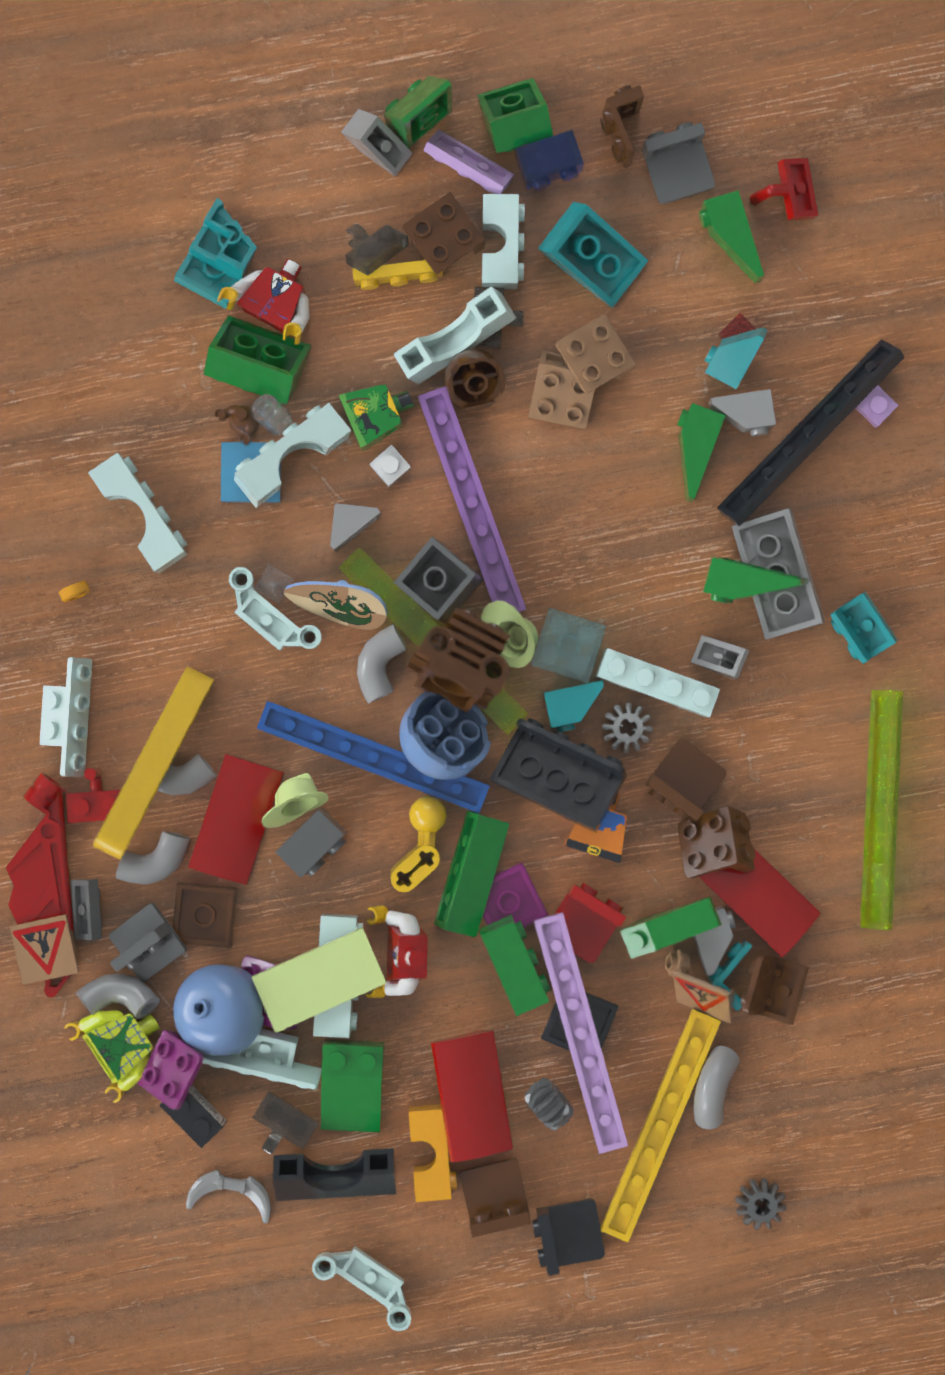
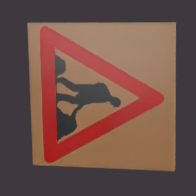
[10,914,79,985]
[673,969,735,1024]

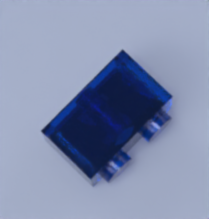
[515,130,584,190]

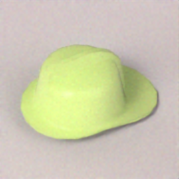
[481,601,538,668]
[261,773,329,828]

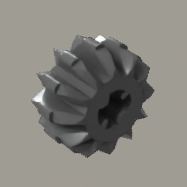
[525,1078,574,1131]
[735,1178,786,1230]

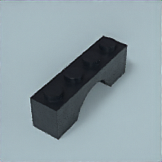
[273,1148,396,1201]

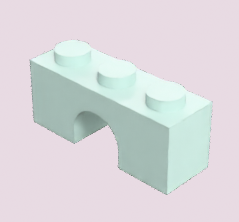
[482,194,525,290]

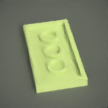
[251,927,386,1033]

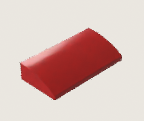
[188,754,284,885]
[699,849,821,958]
[431,1030,513,1163]

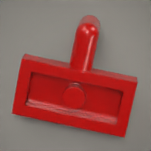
[750,158,819,220]
[66,768,121,823]

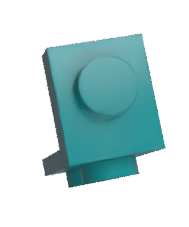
[708,940,752,1011]

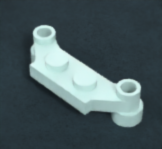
[229,567,322,651]
[312,1246,411,1331]

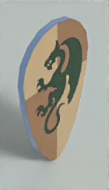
[284,580,388,630]

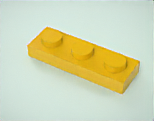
[352,260,443,290]

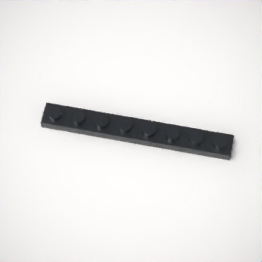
[717,339,905,527]

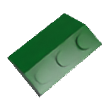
[203,315,311,405]

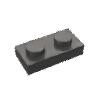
[71,879,102,940]

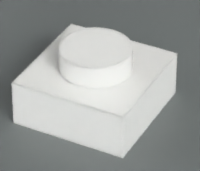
[369,445,411,487]

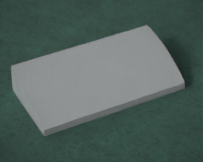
[732,508,825,640]

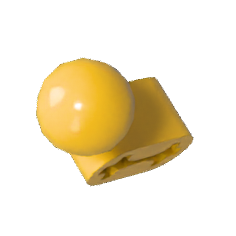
[390,796,447,892]

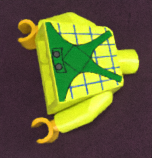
[64,1010,160,1103]

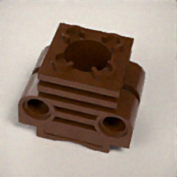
[405,608,511,713]

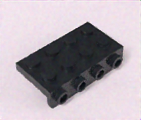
[490,718,627,833]

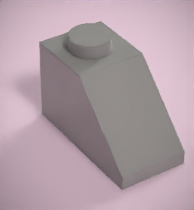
[341,109,412,176]
[708,389,776,436]
[693,906,736,976]

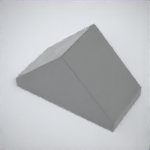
[330,503,382,552]
[691,635,749,680]

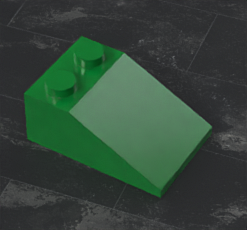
[384,76,453,148]
[703,557,808,604]
[321,1039,384,1132]

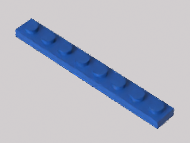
[257,701,490,813]

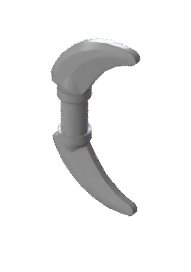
[186,1170,271,1223]

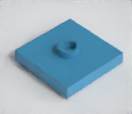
[221,442,281,503]

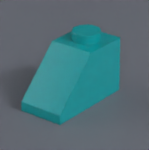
[704,327,768,389]
[543,680,604,732]

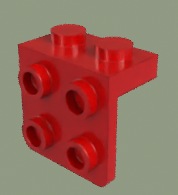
[554,882,626,963]

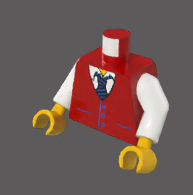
[217,259,310,345]
[365,905,428,998]

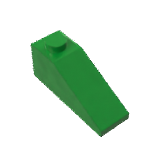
[699,190,764,283]
[677,403,726,502]
[620,896,722,959]

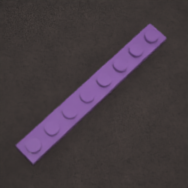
[418,386,526,612]

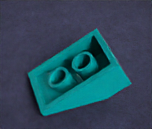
[538,201,649,308]

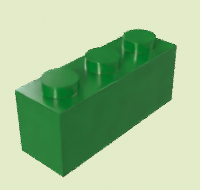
[479,915,551,1016]

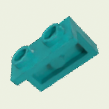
[830,591,898,664]

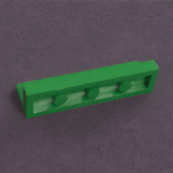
[434,810,509,937]

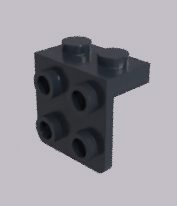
[532,1199,605,1276]

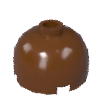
[444,349,506,411]

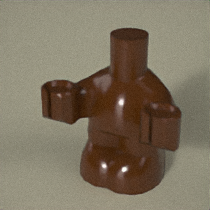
[214,405,259,446]

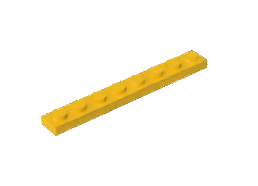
[600,1008,721,1242]

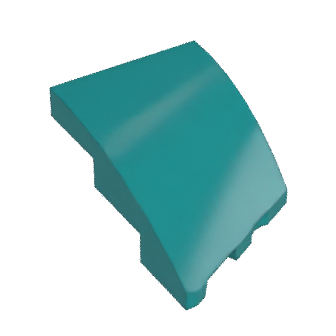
[174,198,257,309]

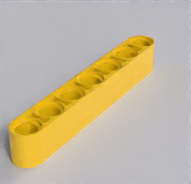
[93,666,214,860]

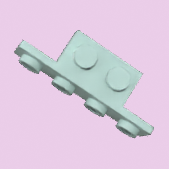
[39,657,92,777]
[202,1029,322,1090]

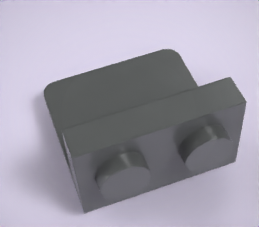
[642,122,715,205]

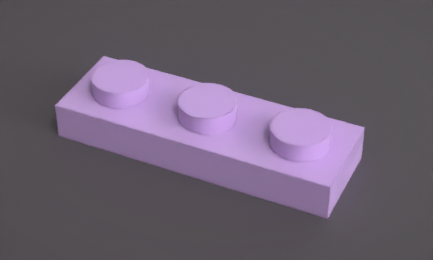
[423,129,514,194]

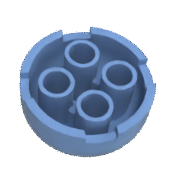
[399,692,491,780]
[173,964,265,1056]

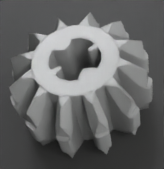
[602,702,653,753]

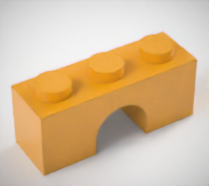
[408,1104,457,1202]

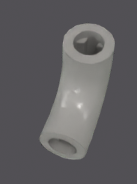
[357,624,407,704]
[158,753,217,796]
[115,830,191,885]
[76,973,160,1019]
[694,1046,740,1129]

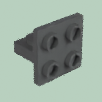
[109,902,187,982]

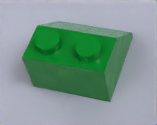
[477,78,554,153]

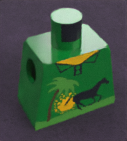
[339,384,414,452]

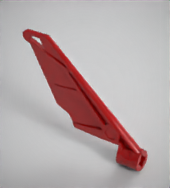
[6,772,74,998]

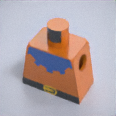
[564,794,627,863]

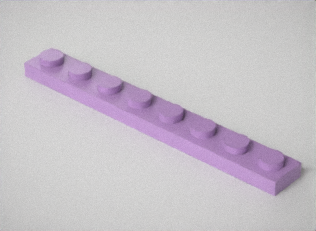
[534,912,628,1154]

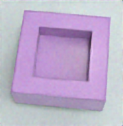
[856,385,899,428]

